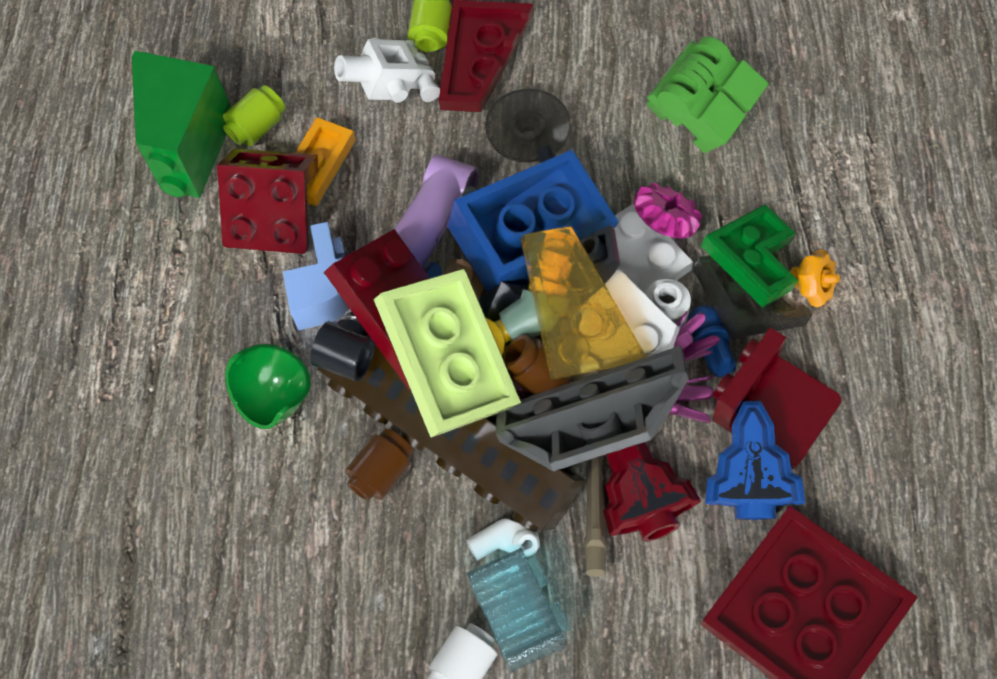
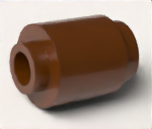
[502,335,572,396]
[345,428,414,501]

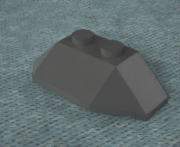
[496,345,689,471]

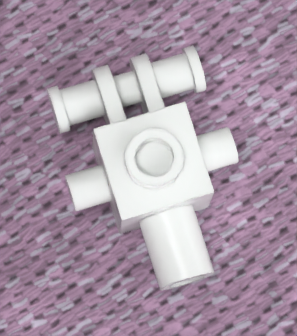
[334,38,440,103]

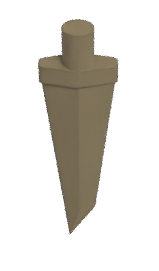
[584,456,607,577]

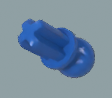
[687,305,737,378]

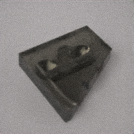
[692,255,813,339]

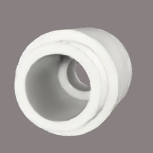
[644,279,691,328]
[427,623,498,679]

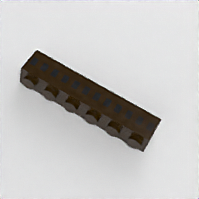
[317,345,586,532]

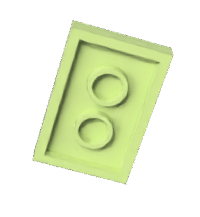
[374,269,521,437]

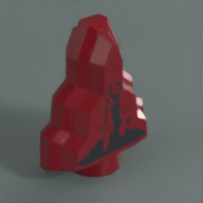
[603,442,701,542]

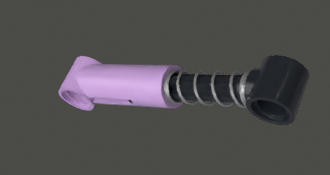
[310,154,479,382]

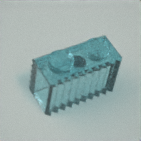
[467,548,570,673]

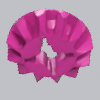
[634,183,702,238]

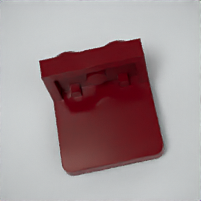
[712,327,841,470]

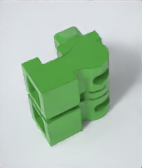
[646,37,769,153]

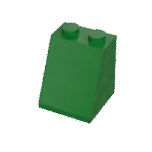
[131,50,231,198]

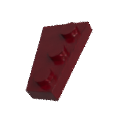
[439,0,534,112]

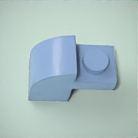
[283,222,350,331]

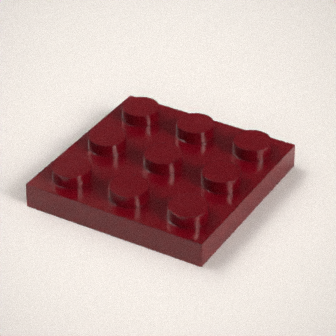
[700,505,918,679]

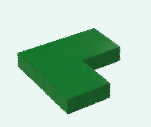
[701,204,798,308]

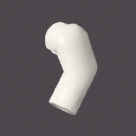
[465,518,540,561]

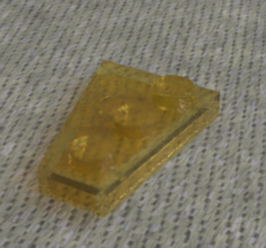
[521,226,647,380]

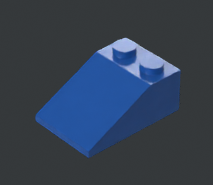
[448,150,619,292]

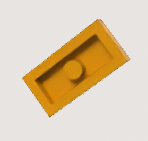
[295,117,356,207]

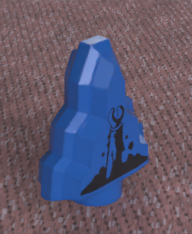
[705,401,805,520]

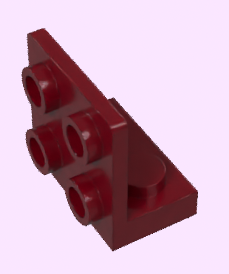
[217,148,318,254]

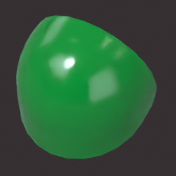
[225,344,311,429]

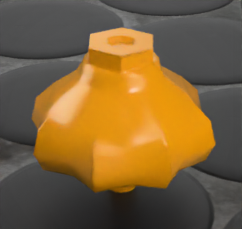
[790,249,840,307]

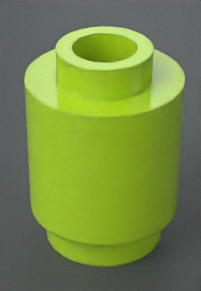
[407,0,452,52]
[223,85,286,146]

